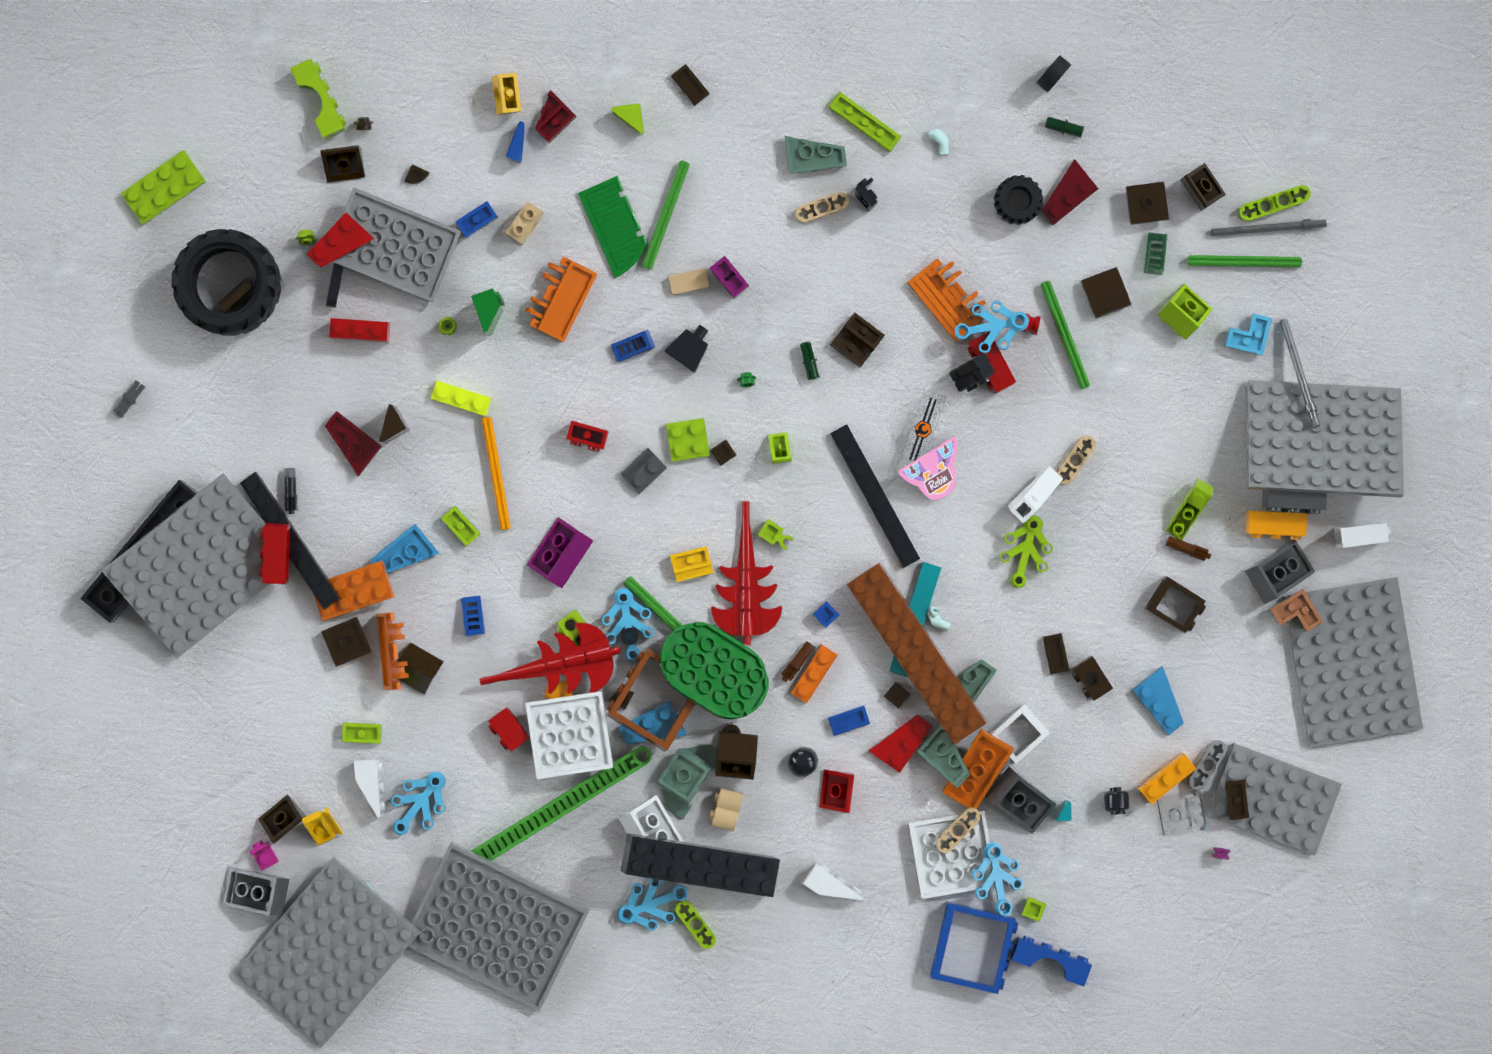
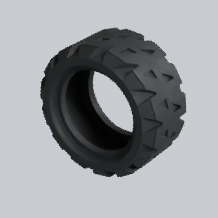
[171,229,281,336]

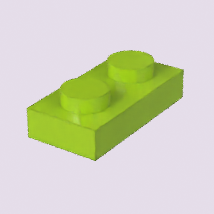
[441,506,481,547]
[342,722,382,744]

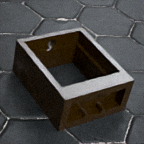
[1144,576,1206,633]

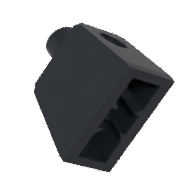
[665,324,708,373]

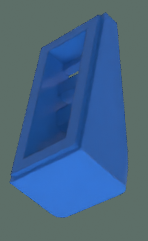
[506,121,525,164]
[611,330,655,362]
[461,595,485,636]

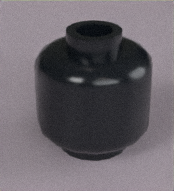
[1104,787,1130,815]

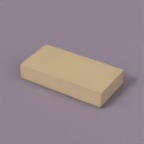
[668,268,710,295]

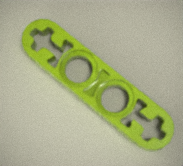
[1238,185,1311,222]

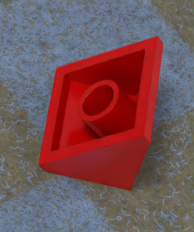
[819,769,854,813]

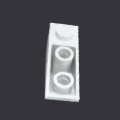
[1008,465,1063,523]
[354,758,385,817]
[803,863,863,900]

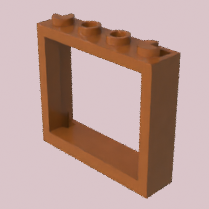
[606,649,695,752]

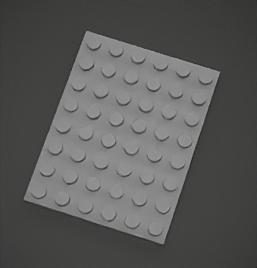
[1247,380,1404,498]
[102,473,293,659]
[1283,577,1423,748]
[408,842,589,1012]
[234,856,421,1047]

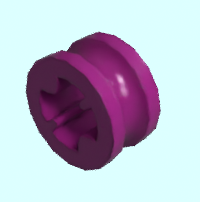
[1212,847,1231,860]

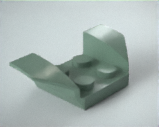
[657,744,717,819]

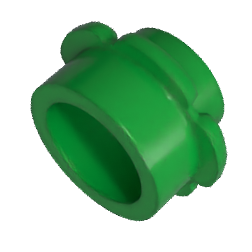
[737,372,756,387]

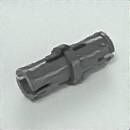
[113,380,146,418]

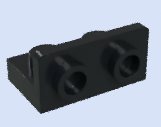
[854,177,878,212]

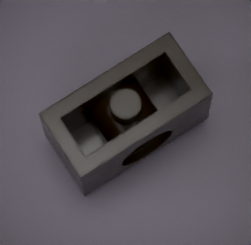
[1071,656,1114,701]

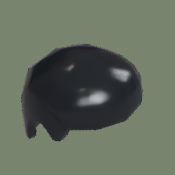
[788,747,819,777]

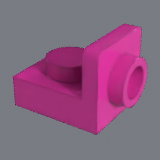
[249,840,279,871]

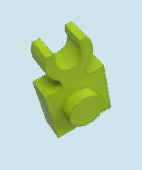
[758,519,794,550]

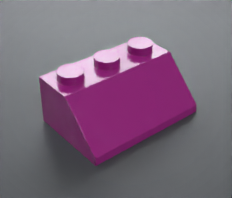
[527,517,594,588]

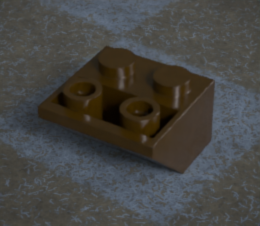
[715,731,758,780]

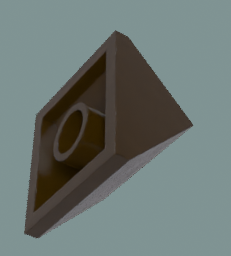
[320,145,365,183]
[1180,163,1226,211]
[379,404,410,444]
[398,642,444,695]
[258,794,306,844]

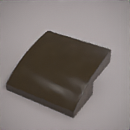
[1081,267,1131,319]
[218,278,254,313]
[830,312,885,368]

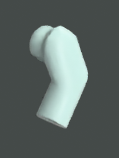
[929,129,949,155]
[927,607,950,632]

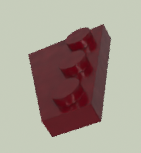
[1041,159,1099,225]
[325,411,383,477]

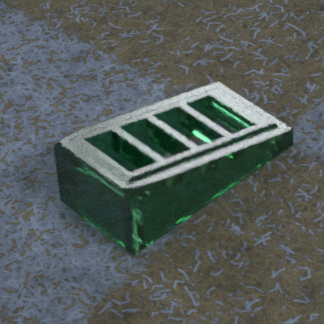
[1144,232,1167,275]

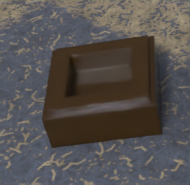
[710,440,736,466]
[884,682,910,709]

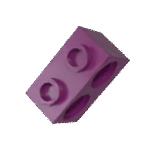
[710,256,749,299]

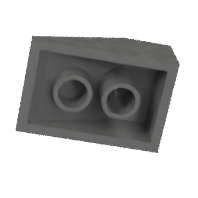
[1245,540,1315,604]
[985,767,1057,834]
[222,867,290,917]

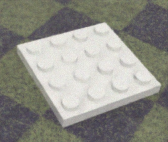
[525,691,613,779]
[909,810,995,899]

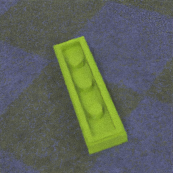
[828,92,902,152]

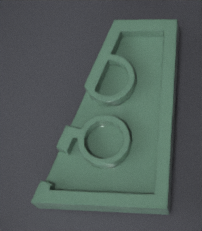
[785,136,847,174]
[957,659,997,702]
[917,725,970,788]

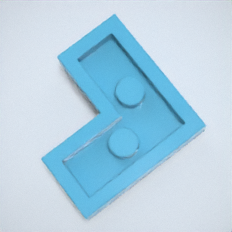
[1225,313,1272,356]

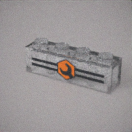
[899,390,948,465]

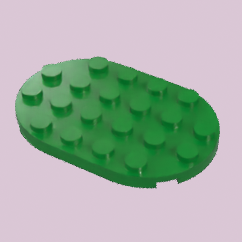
[660,622,769,719]

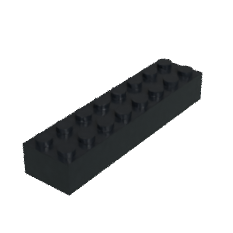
[80,480,198,623]
[620,833,780,897]

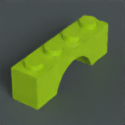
[290,59,347,140]

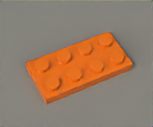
[314,561,395,621]
[942,728,1014,809]

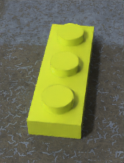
[431,381,492,416]

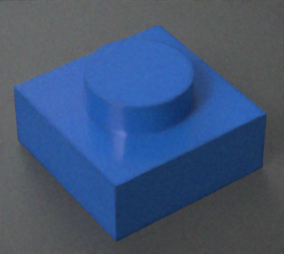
[813,601,840,628]

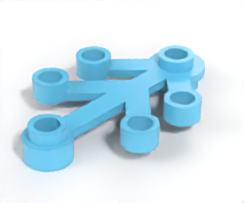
[955,300,1029,354]
[602,588,655,662]
[391,772,446,835]
[971,842,1023,916]
[617,879,688,931]

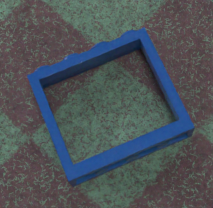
[930,901,1018,994]

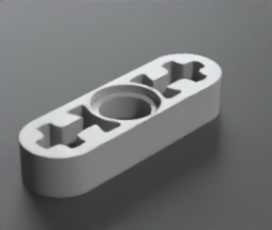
[1188,740,1227,790]

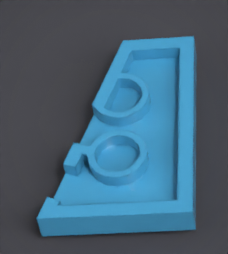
[371,524,440,573]

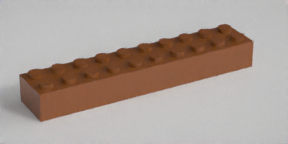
[847,562,988,745]

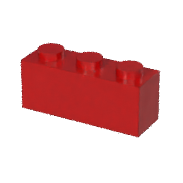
[329,318,390,343]
[967,331,1016,394]
[259,523,290,584]

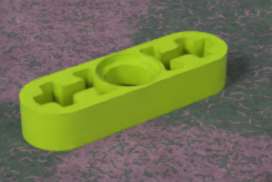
[676,900,716,949]

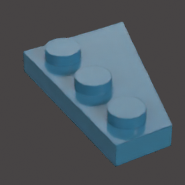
[1132,666,1184,735]
[619,701,687,744]

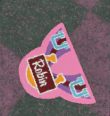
[898,436,957,500]

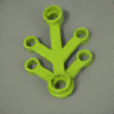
[999,515,1053,588]

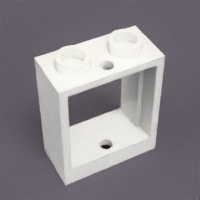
[1334,523,1391,548]
[990,704,1050,764]

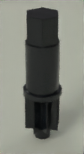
[284,468,298,514]

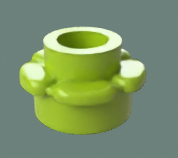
[438,317,457,336]

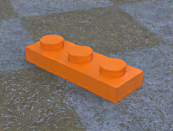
[791,645,838,703]

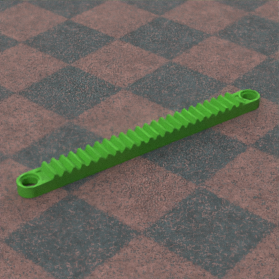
[471,746,652,861]

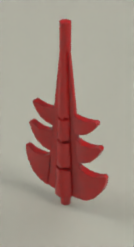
[711,501,783,645]
[479,622,621,694]

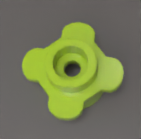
[296,229,317,245]

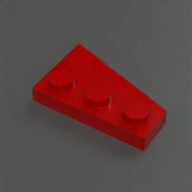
[306,212,374,268]
[868,715,932,773]

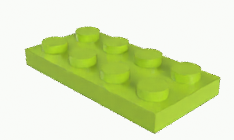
[121,150,206,225]

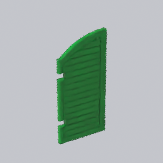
[578,176,648,278]

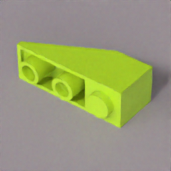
[1166,478,1214,540]

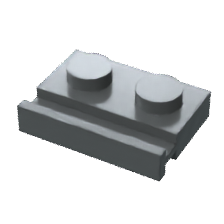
[621,448,667,494]

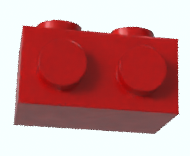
[566,420,609,452]
[488,707,530,752]

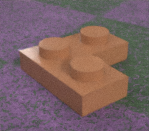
[1270,589,1324,632]

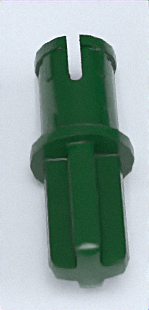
[1045,117,1084,138]
[800,341,820,380]

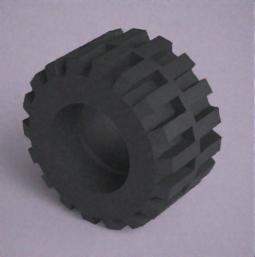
[994,175,1043,225]

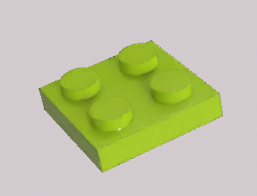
[666,418,710,462]

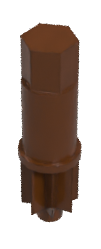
[1165,536,1211,561]
[781,641,815,682]

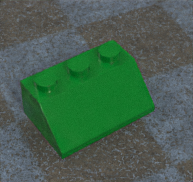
[471,288,505,336]

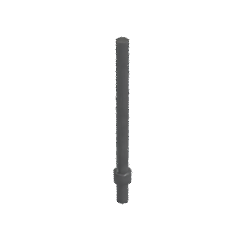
[1211,219,1327,236]
[1280,319,1320,428]

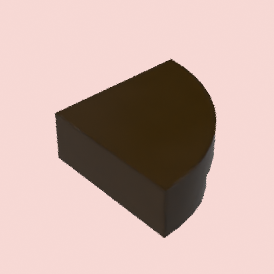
[404,164,430,184]
[609,691,634,710]

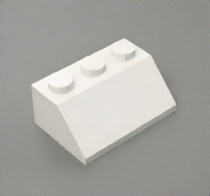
[618,795,684,842]

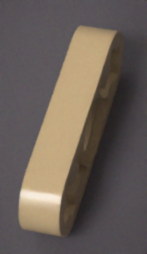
[796,192,849,223]
[1057,436,1096,485]
[936,807,980,853]

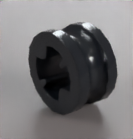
[621,628,639,645]

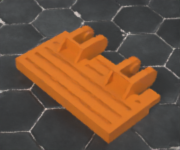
[525,256,597,342]
[907,258,986,342]
[377,612,409,690]

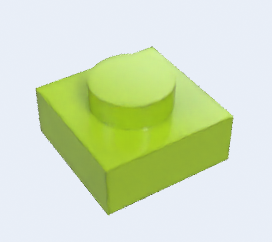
[1021,896,1046,922]

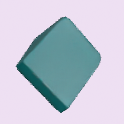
[1055,800,1072,821]

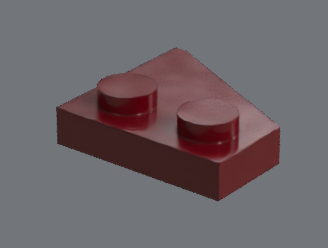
[535,90,577,144]

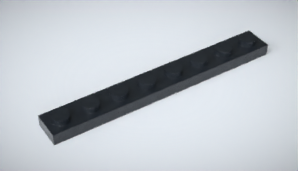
[830,424,920,568]
[240,472,341,609]

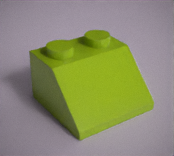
[1157,283,1213,340]

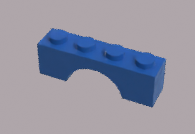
[1011,935,1092,986]

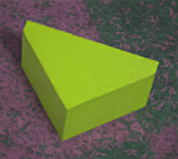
[611,103,644,135]
[769,432,792,464]

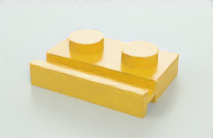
[670,546,714,582]
[302,807,343,846]

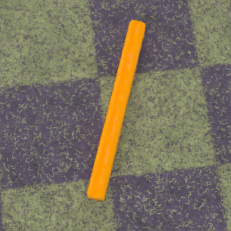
[481,417,511,530]

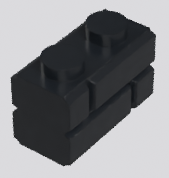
[949,353,995,392]

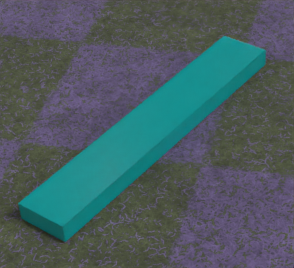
[889,562,942,677]

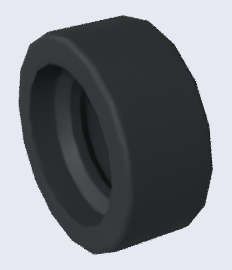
[1036,55,1071,92]

